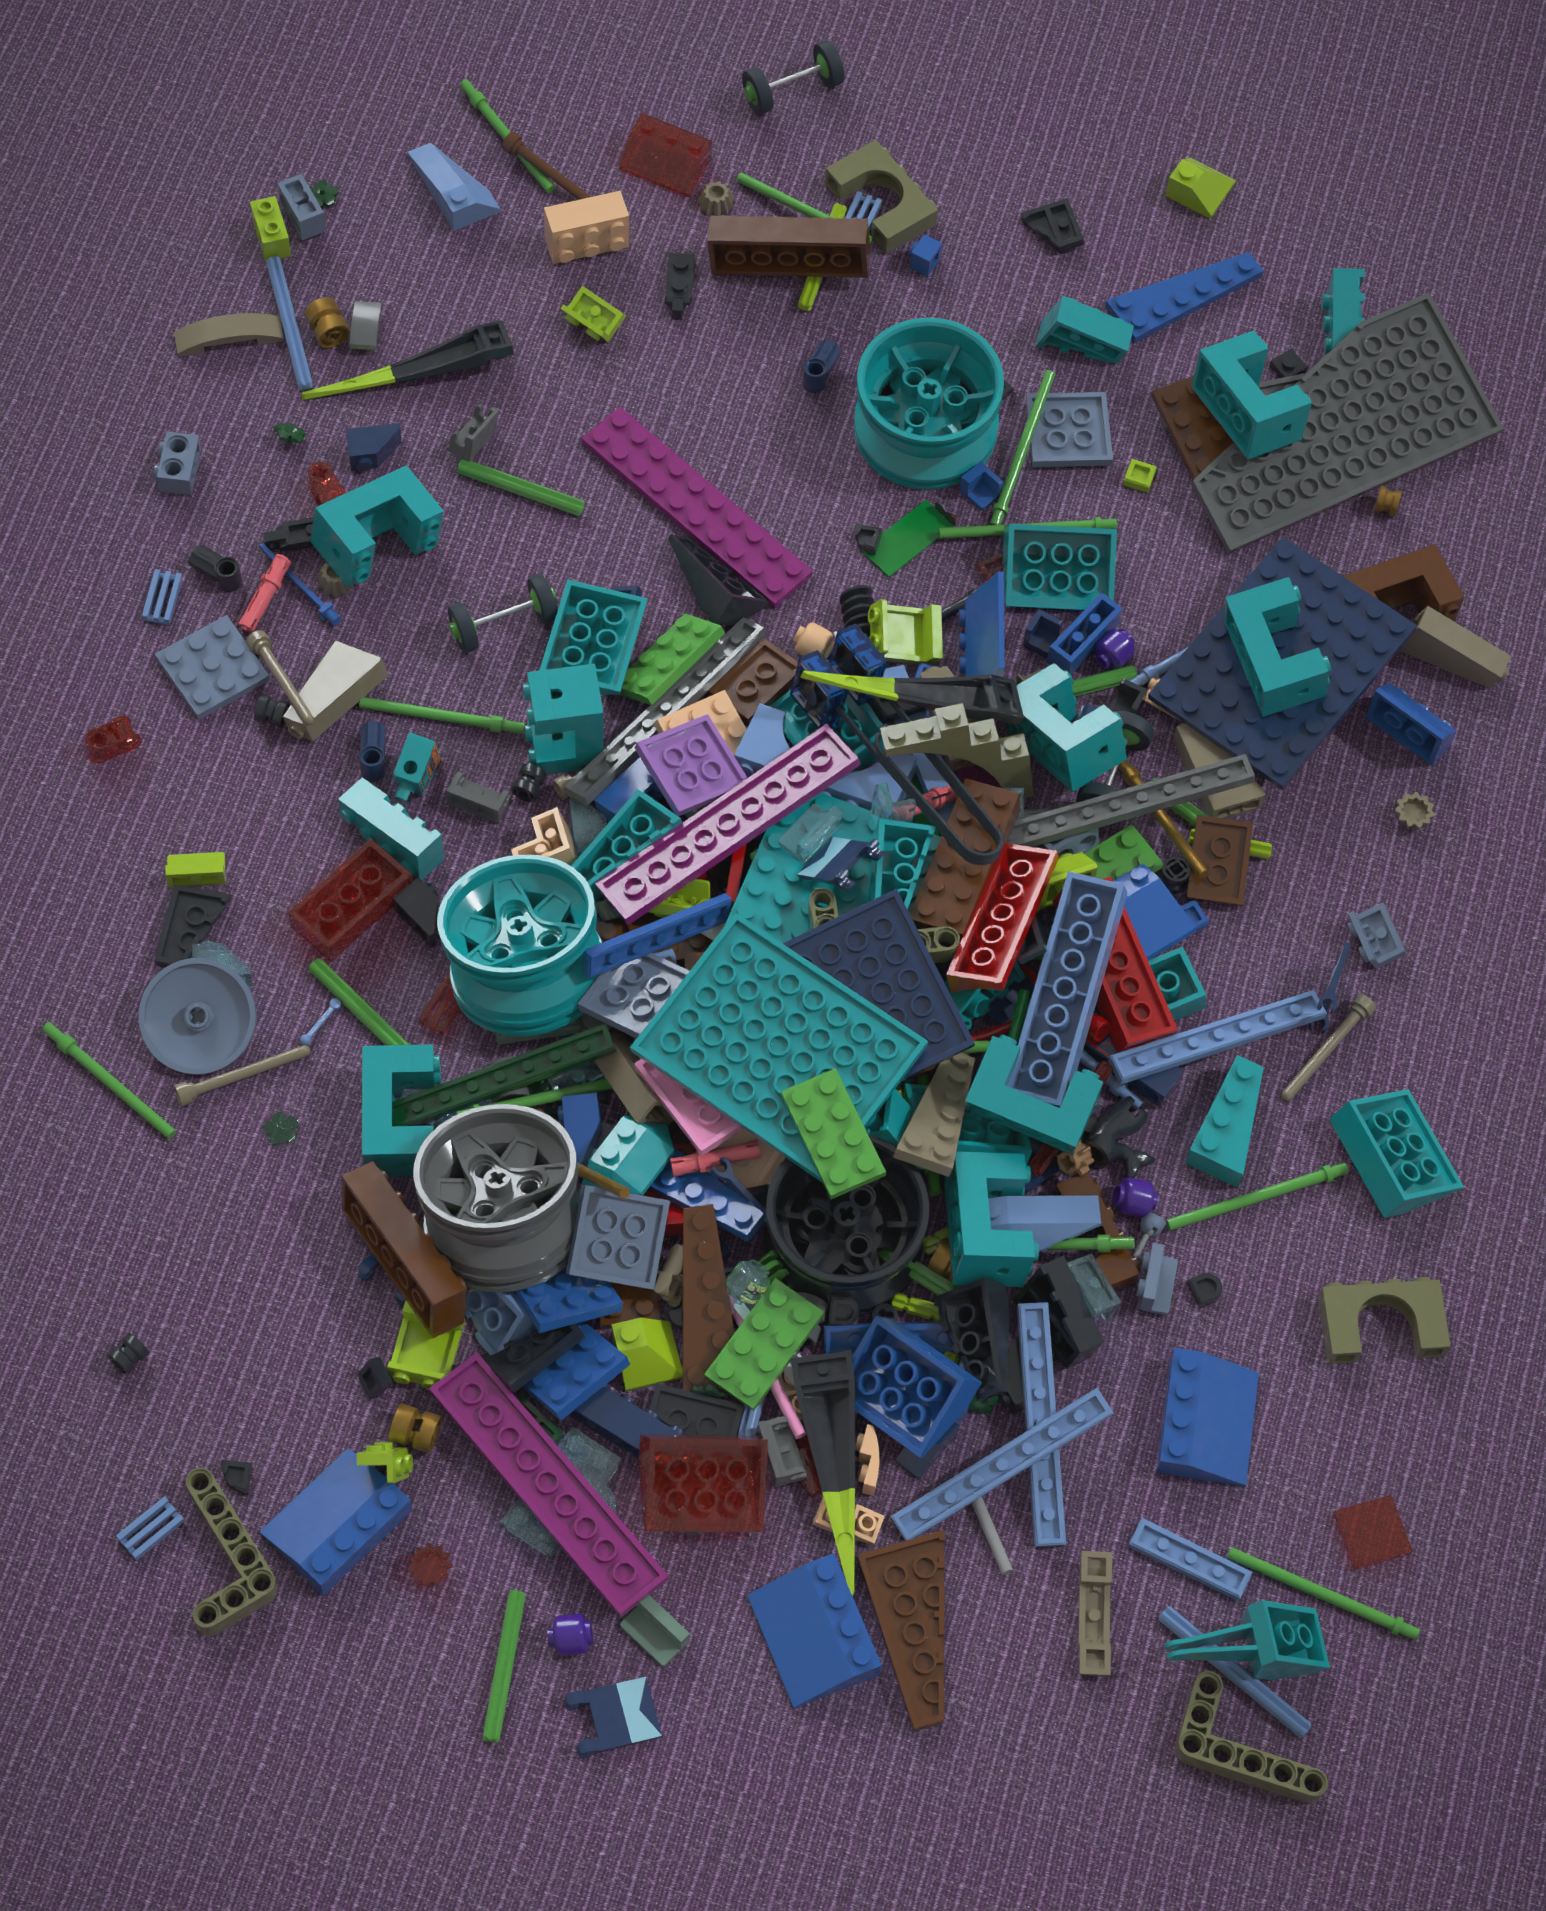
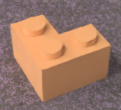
[511,807,578,866]

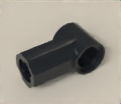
[188,545,243,592]

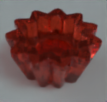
[408,1543,453,1587]

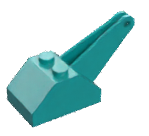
[1164,1600,1330,1680]

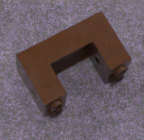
[1343,544,1464,622]

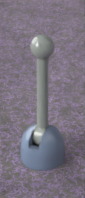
[1133,1212,1166,1260]

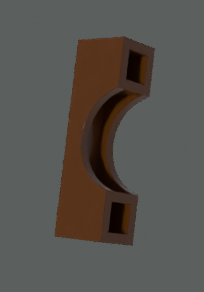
[1053,1172,1140,1297]

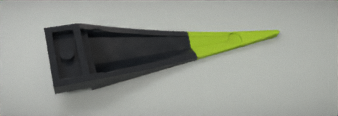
[301,320,514,400]
[801,671,1024,726]
[791,1350,856,1596]

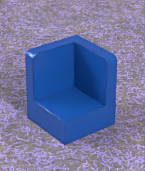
[959,461,1003,511]

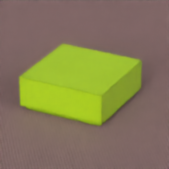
[1123,459,1157,493]

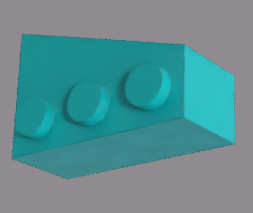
[1321,268,1365,354]
[1035,296,1134,364]

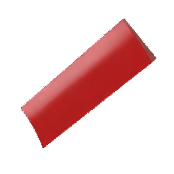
[946,843,1059,993]
[1052,877,1178,1053]

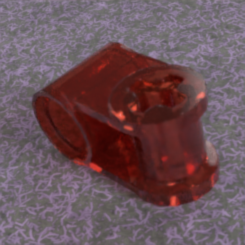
[308,462,346,506]
[85,715,142,763]

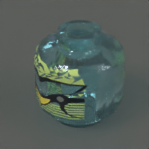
[725,1259,770,1305]

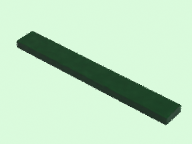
[392,1023,616,1127]

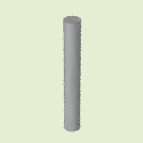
[972,1497,1013,1575]

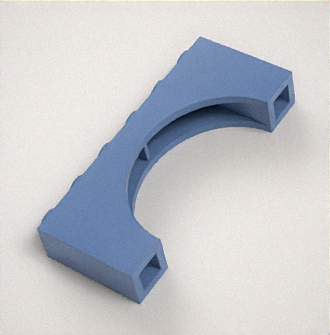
[734,703,917,817]

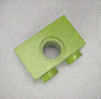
[250,196,291,262]

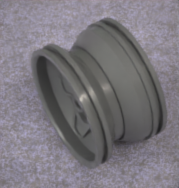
[413,1104,580,1292]

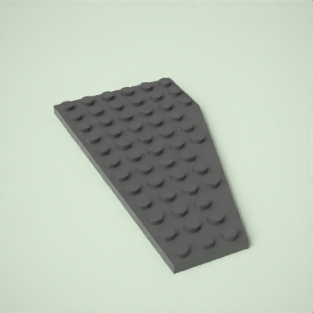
[1191,292,1504,554]

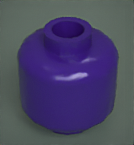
[1094,629,1135,670]
[1112,1177,1158,1218]
[547,1613,593,1656]

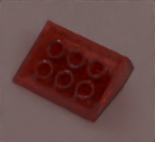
[639,1434,768,1532]

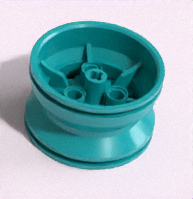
[854,318,1004,490]
[437,855,602,1036]

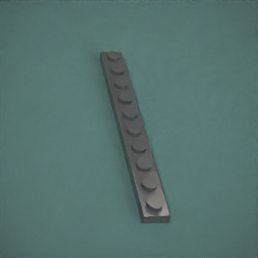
[564,617,765,806]
[1008,754,1255,847]

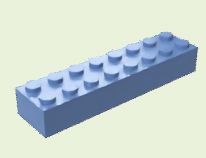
[1007,871,1128,1108]

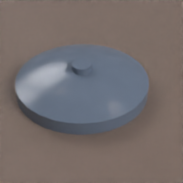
[139,958,257,1075]

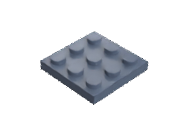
[1026,392,1113,467]
[155,615,270,721]
[578,953,689,1038]
[566,1185,670,1290]

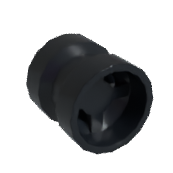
[254,694,290,728]
[511,763,547,802]
[1159,856,1191,894]
[106,1333,150,1375]

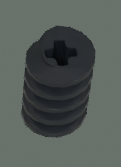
[839,585,874,647]

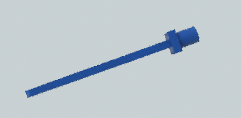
[259,543,342,626]

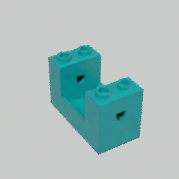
[1191,331,1312,459]
[310,465,444,587]
[1224,577,1331,717]
[1005,663,1127,792]
[522,664,604,775]
[965,1035,1103,1155]
[362,1044,441,1177]
[943,1151,1039,1287]

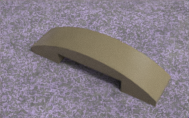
[174,313,284,357]
[1078,1551,1112,1676]

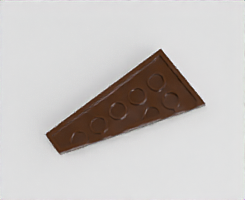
[857,1530,945,1732]

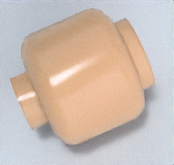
[793,622,835,661]

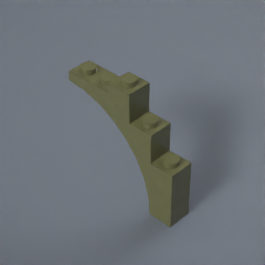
[880,703,1034,799]

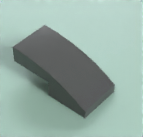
[349,301,381,350]

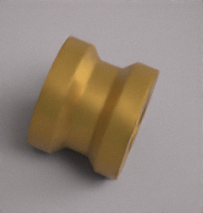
[1374,485,1402,517]

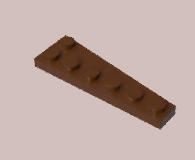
[682,1204,734,1391]

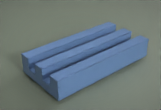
[845,191,882,230]
[142,569,183,625]
[116,1496,185,1561]

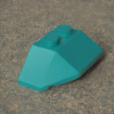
[579,1115,675,1196]

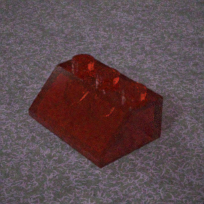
[619,113,712,197]

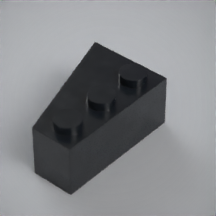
[1013,1255,1104,1369]

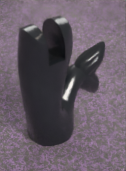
[1084,1096,1156,1178]

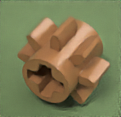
[1056,1140,1094,1177]

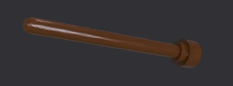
[501,131,591,200]

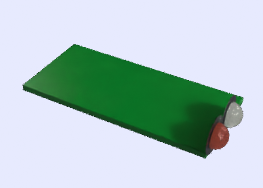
[861,500,956,577]

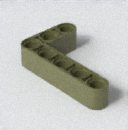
[808,888,960,964]
[186,1468,277,1636]
[1175,1671,1328,1804]

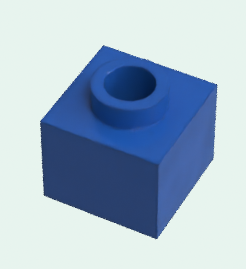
[908,234,942,277]

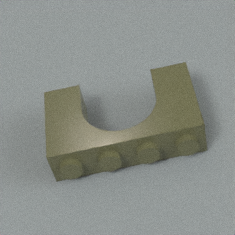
[825,140,938,254]
[1318,1277,1451,1364]

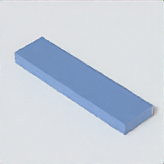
[1128,1518,1253,1601]

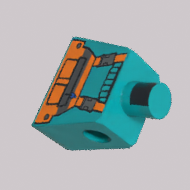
[393,732,441,805]

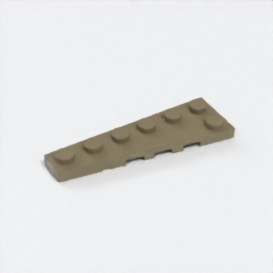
[893,1053,975,1177]

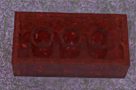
[288,838,412,963]

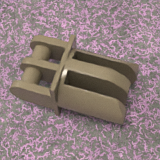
[654,1244,683,1307]

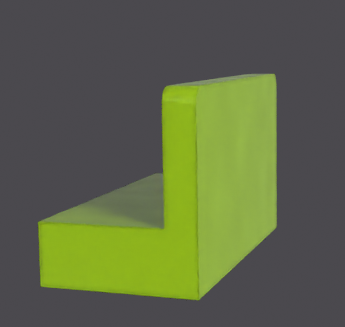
[165,852,226,888]

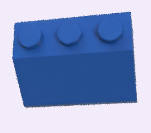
[1366,683,1457,766]

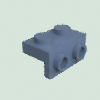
[1348,902,1407,969]
[1136,1243,1178,1315]

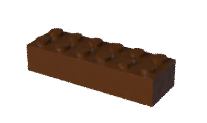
[707,215,871,278]
[910,778,1020,947]
[342,1161,467,1338]

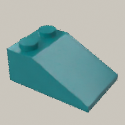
[1148,946,1207,1020]

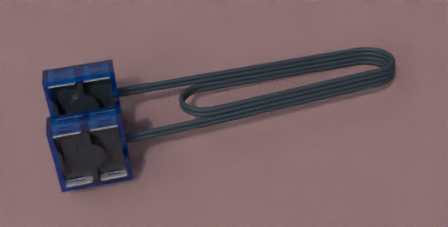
[790,624,1004,865]

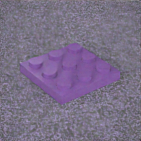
[634,714,747,816]

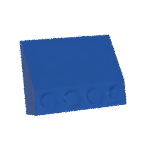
[958,572,1005,677]
[1050,864,1197,960]
[852,1316,982,1458]
[1156,1348,1259,1487]
[259,1448,412,1596]
[747,1553,882,1709]

